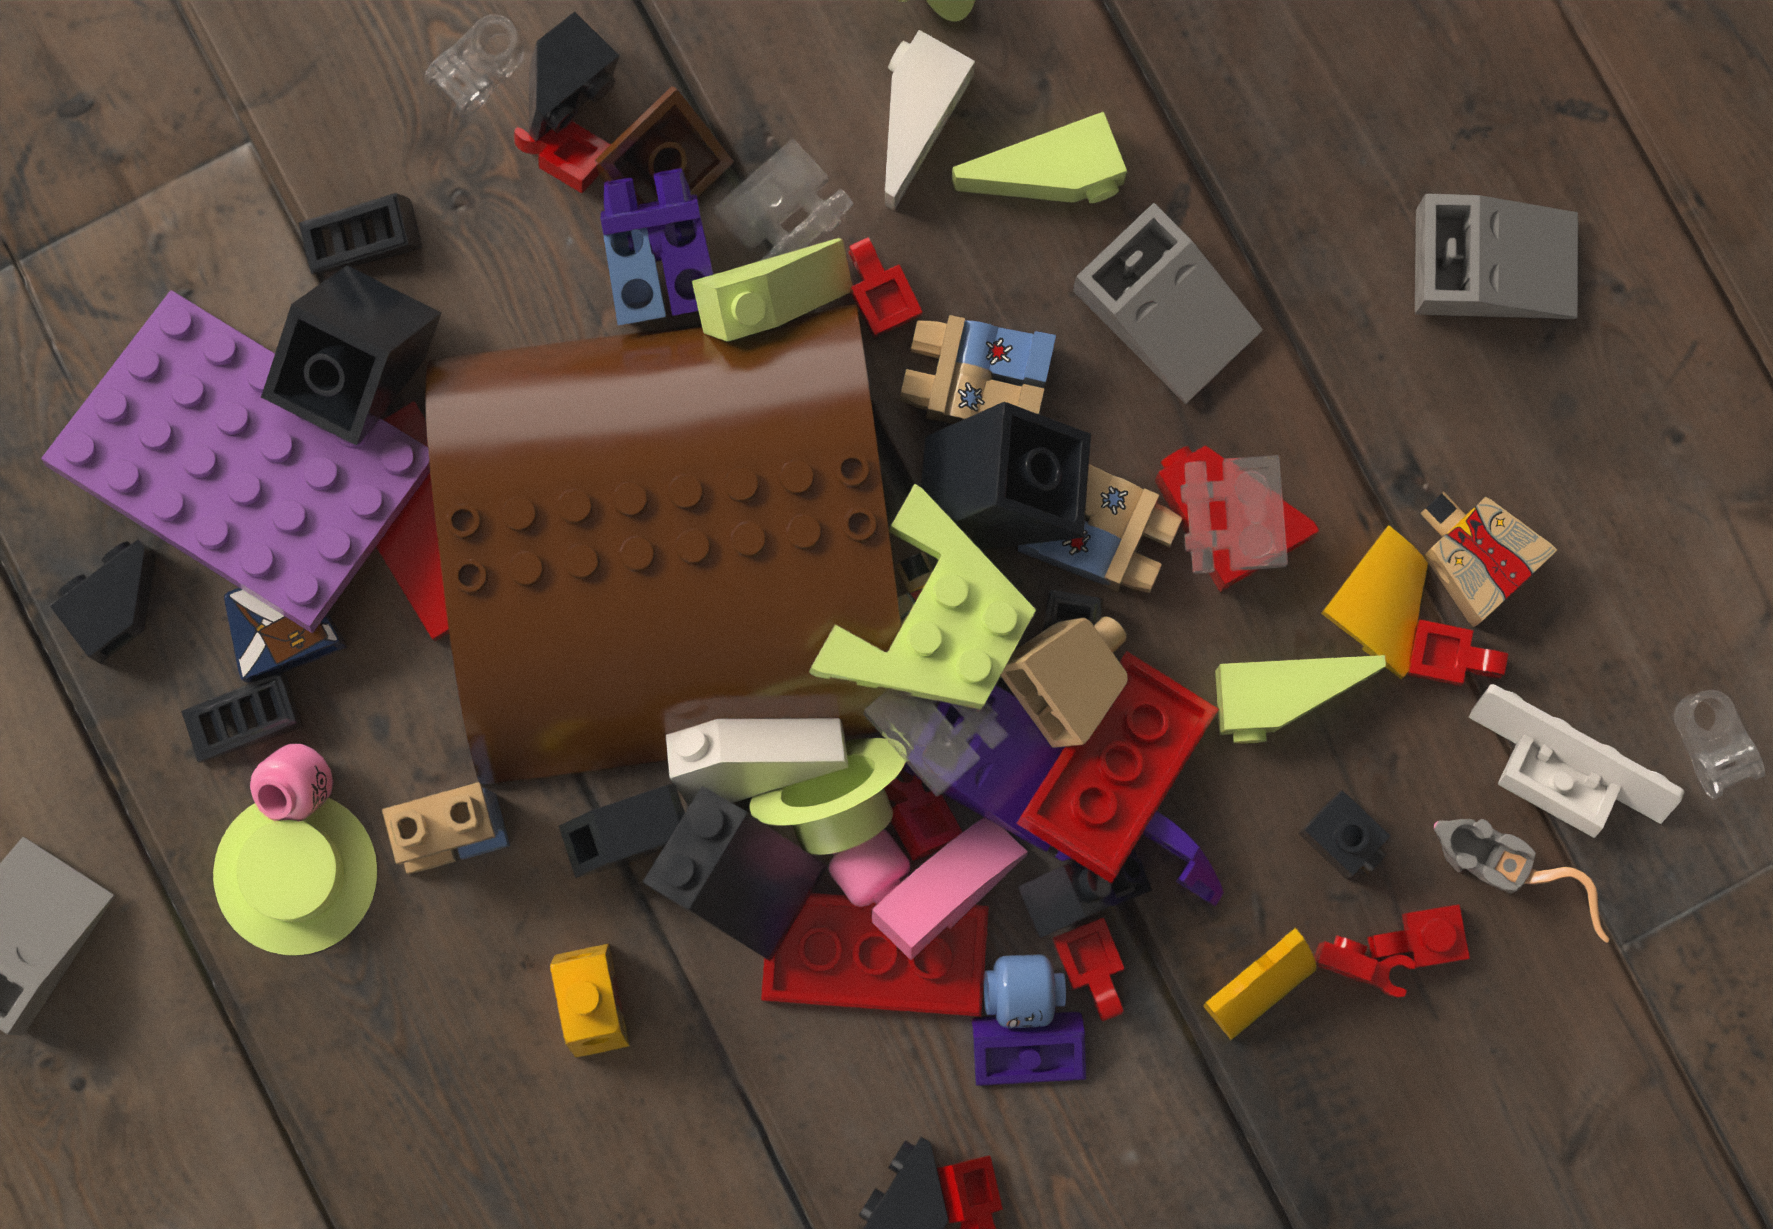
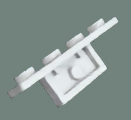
[1469,684,1685,838]

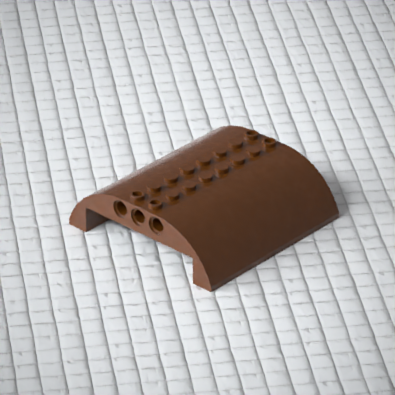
[425,304,913,786]

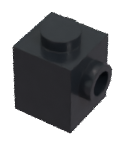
[1298,790,1390,879]

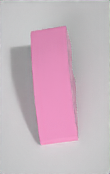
[872,817,1028,960]

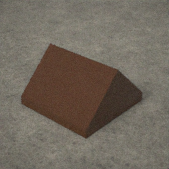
[595,86,734,204]

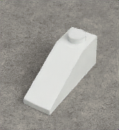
[885,30,975,210]
[666,718,849,806]

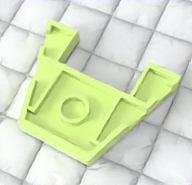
[809,484,1036,709]

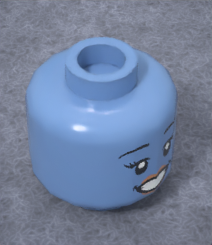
[984,954,1066,1028]

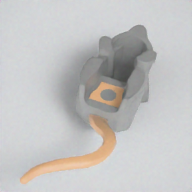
[1434,819,1610,943]

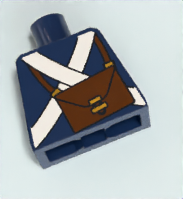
[224,588,347,684]

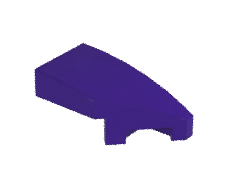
[1142,811,1224,906]

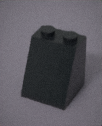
[261,266,442,446]
[921,401,1091,550]
[643,786,827,961]

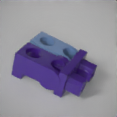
[600,168,714,325]

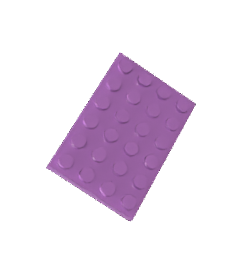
[41,290,430,633]

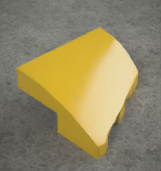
[1321,525,1428,679]
[1203,928,1317,1040]

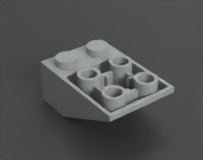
[1415,194,1578,319]
[1073,203,1263,405]
[0,837,116,1036]

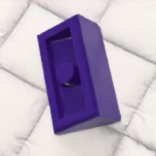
[972,1012,1086,1086]

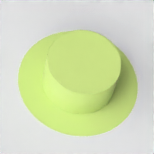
[750,738,906,855]
[213,798,377,955]

